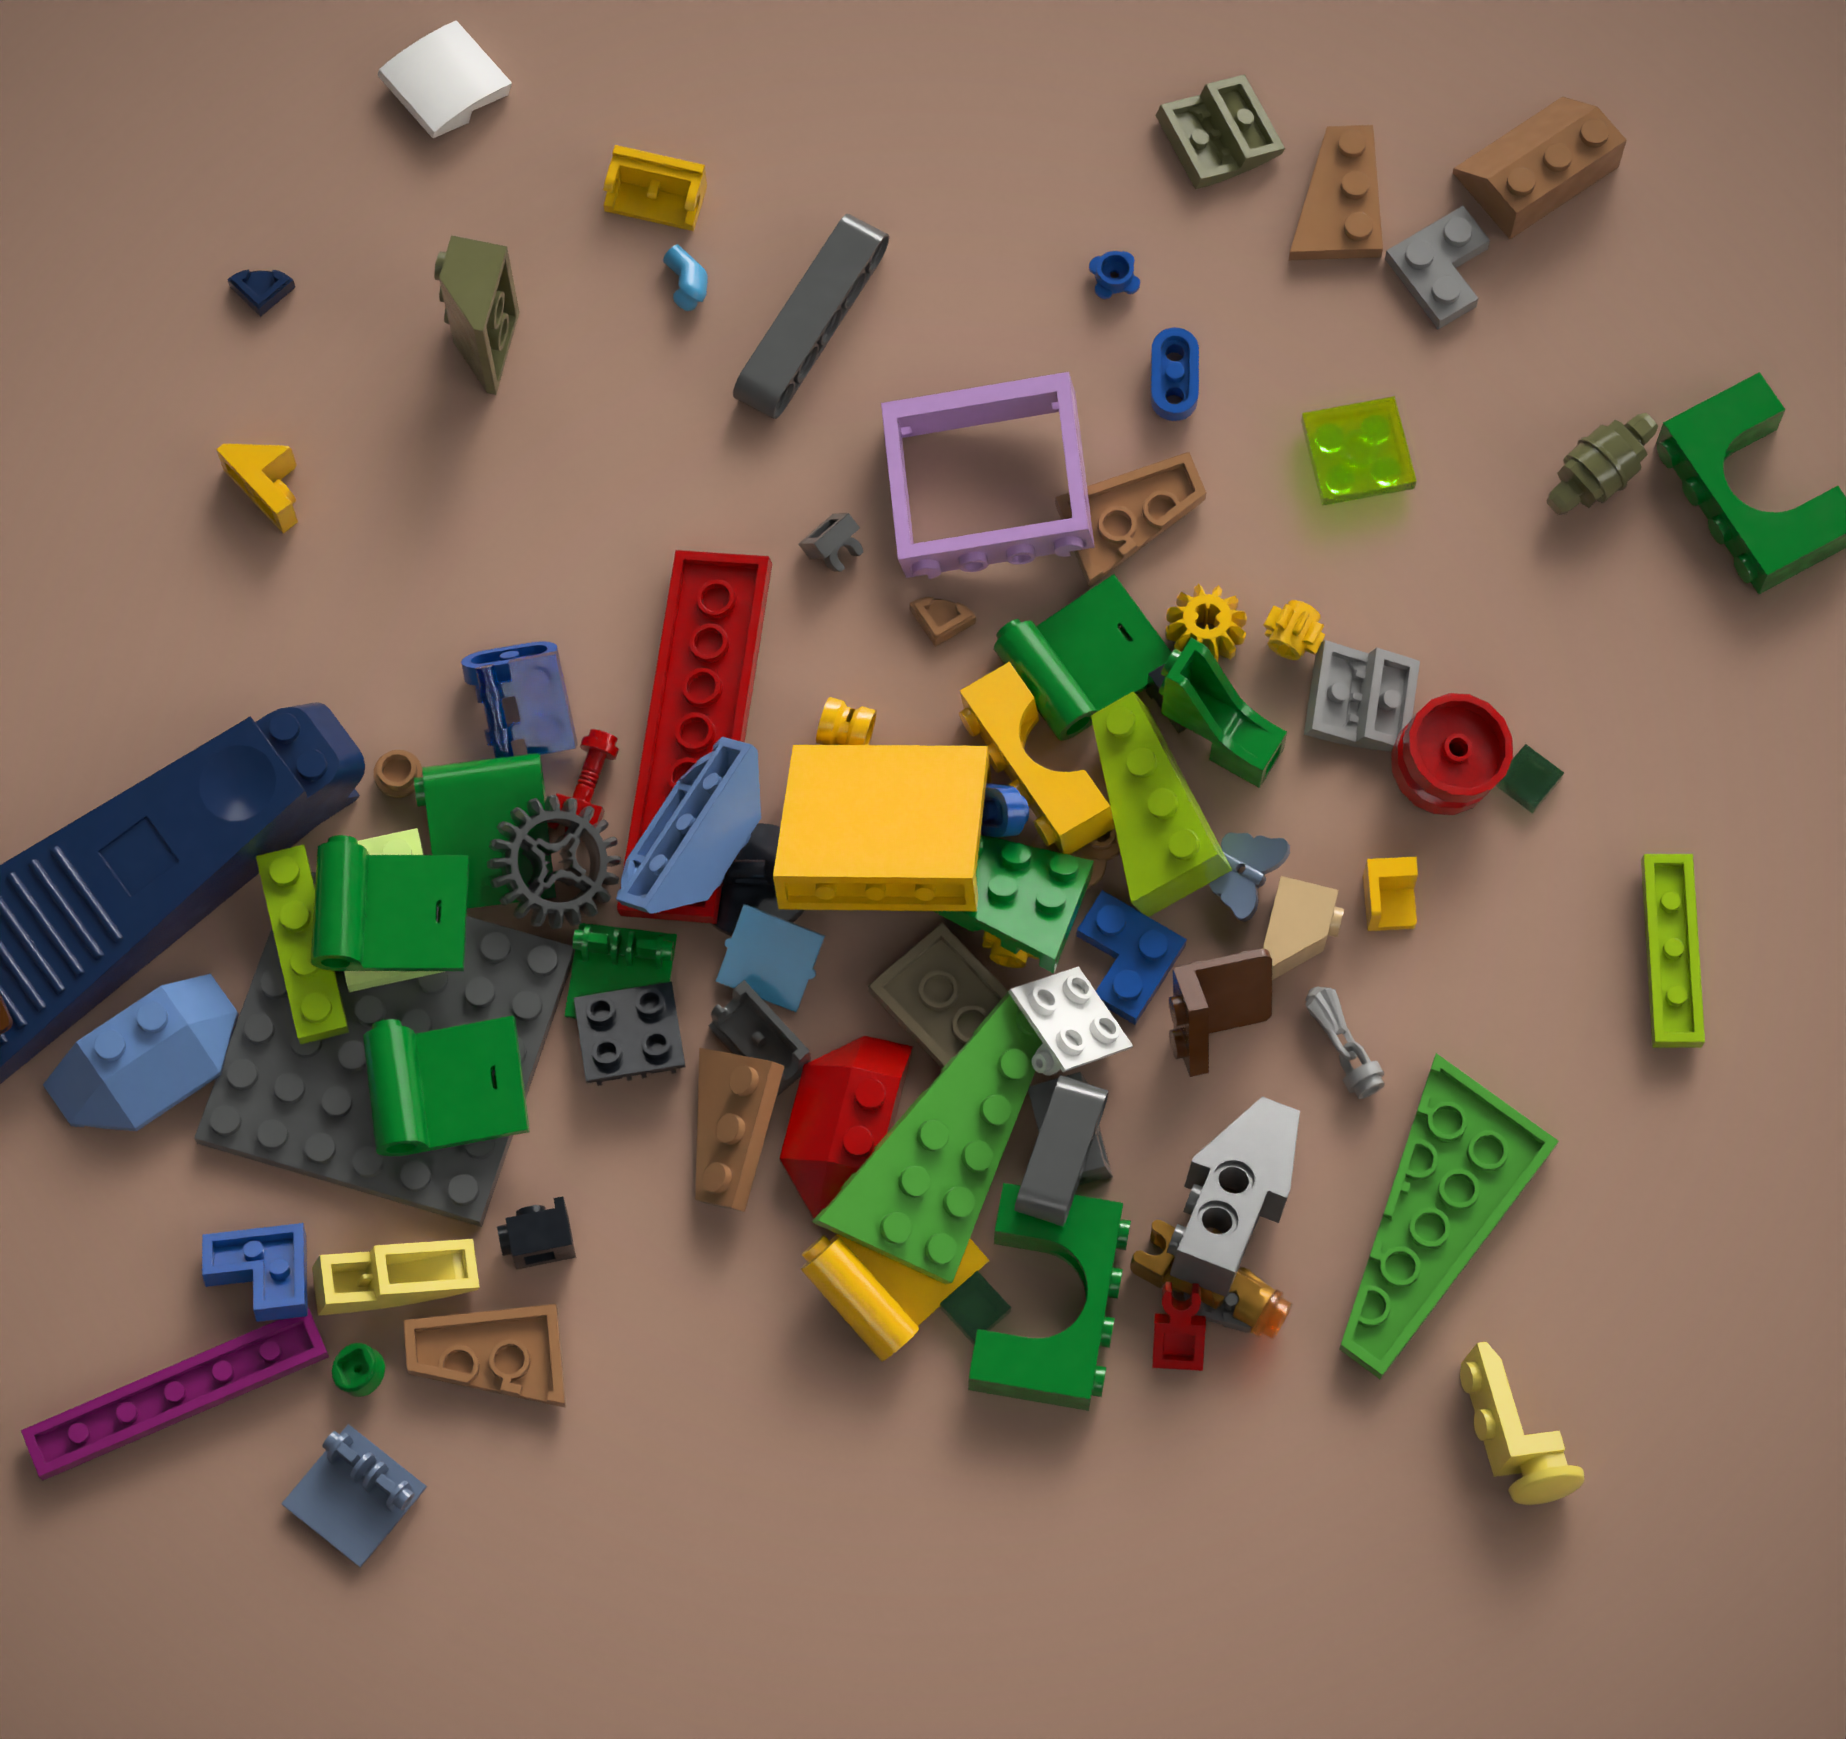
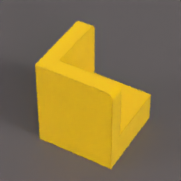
[1363,857,1418,931]

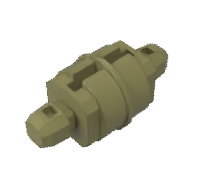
[1546,413,1658,515]

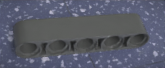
[733,214,890,419]

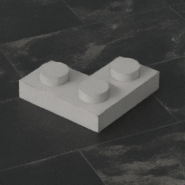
[1385,206,1490,329]

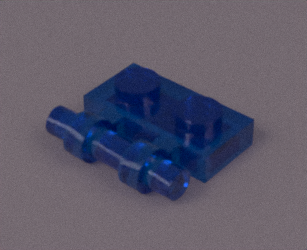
[475,651,578,758]

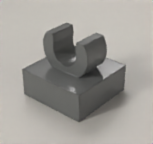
[798,513,863,572]

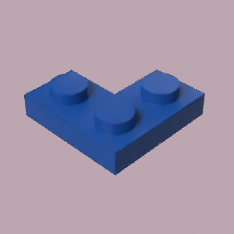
[1076,890,1187,1025]
[202,1223,308,1322]

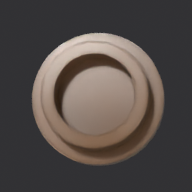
[374,750,423,798]

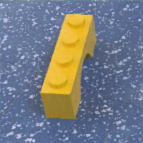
[959,662,1115,855]

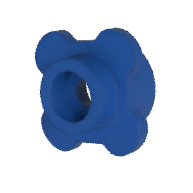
[1089,251,1140,299]

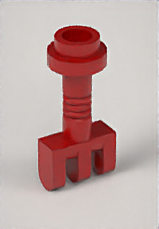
[548,729,619,832]

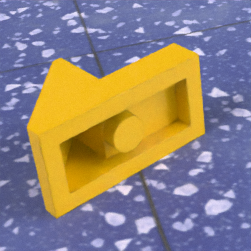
[216,444,298,534]

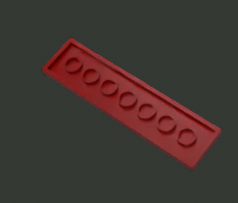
[617,550,772,924]

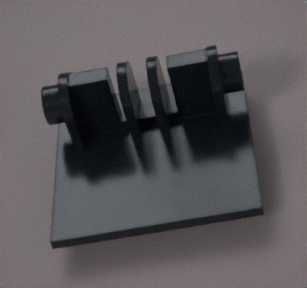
[574,981,686,1086]

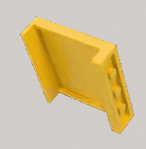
[773,745,991,911]

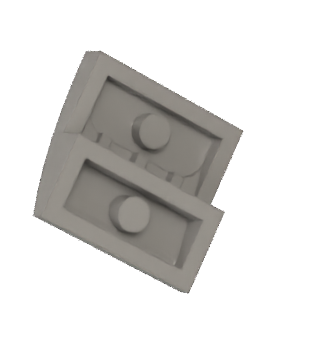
[1304,640,1420,751]

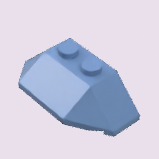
[616,737,761,914]
[43,974,239,1131]

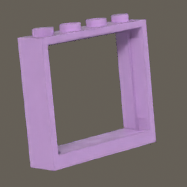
[881,372,1095,579]

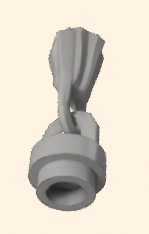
[1305,986,1385,1099]

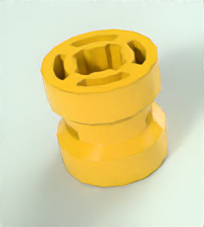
[816,697,877,745]

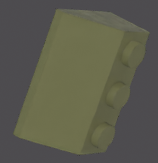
[434,235,520,395]

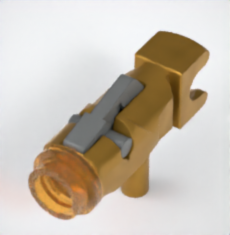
[1130,1220,1292,1339]

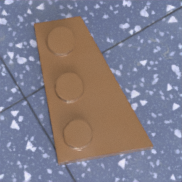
[695,1048,785,1212]
[403,1304,566,1408]

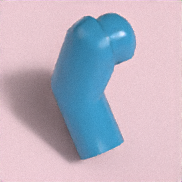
[663,244,708,311]

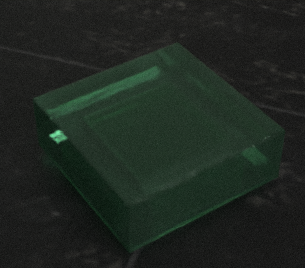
[1496,744,1564,814]
[940,1271,1011,1345]

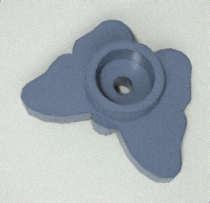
[1209,832,1290,922]

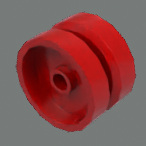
[1391,693,1513,815]

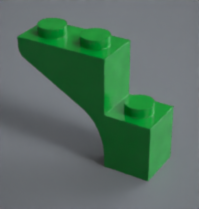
[1159,638,1287,788]

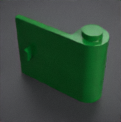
[994,574,1172,741]
[414,753,557,909]
[311,835,469,971]
[363,1015,530,1156]

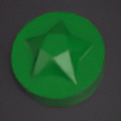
[332,1343,385,1397]

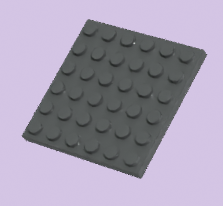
[194,872,575,1227]

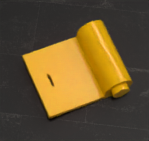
[801,1234,990,1362]

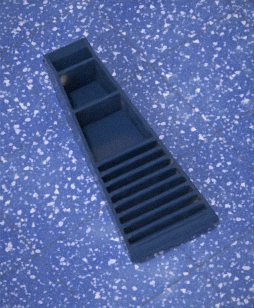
[0,702,365,1084]

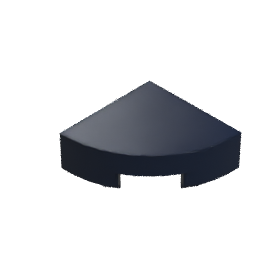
[227,269,295,317]

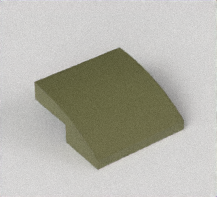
[1155,74,1285,190]

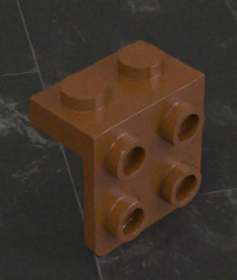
[1169,949,1272,1077]

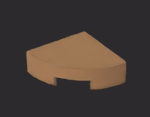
[910,597,976,647]

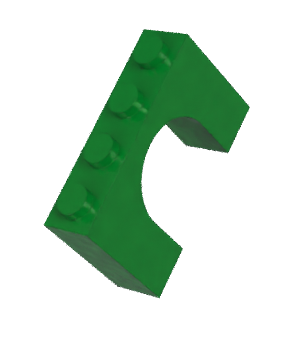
[1656,372,1846,594]
[968,1183,1131,1411]

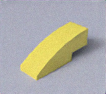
[312,1239,480,1316]

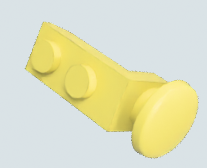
[1460,1342,1584,1505]

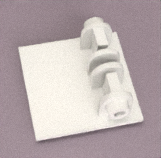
[1008,966,1133,1076]

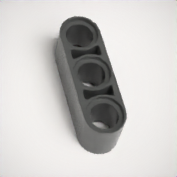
[1014,1075,1109,1227]

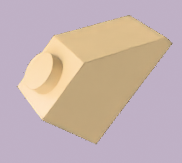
[1263,876,1344,980]

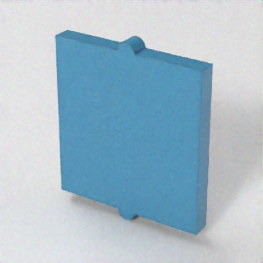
[716,905,826,1012]

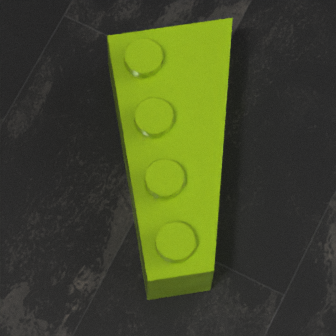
[1091,692,1232,917]

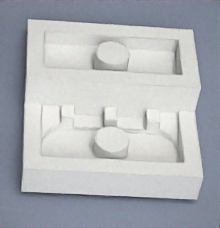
[377,21,512,138]

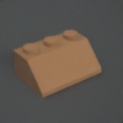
[1453,97,1627,239]

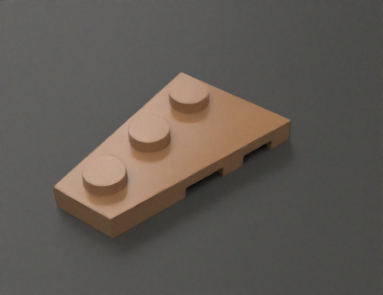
[1288,125,1383,261]
[1055,452,1206,587]

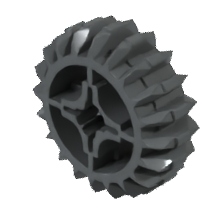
[487,795,621,929]

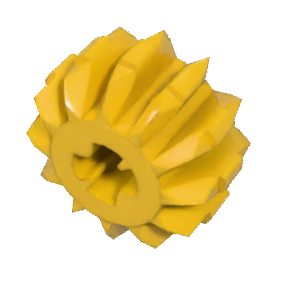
[1165,584,1247,662]

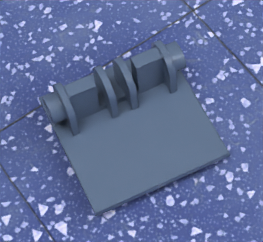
[281,1424,427,1568]

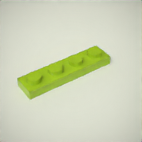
[256,844,349,1045]
[1641,854,1705,1048]

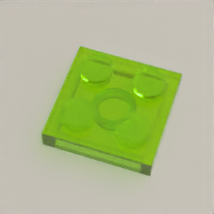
[1301,396,1417,506]

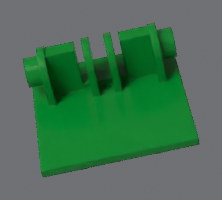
[564,923,677,1019]

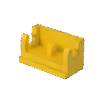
[603,145,707,231]

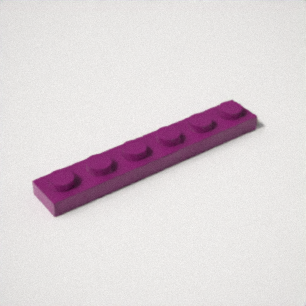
[21,1308,329,1481]

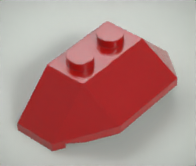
[779,1036,913,1226]

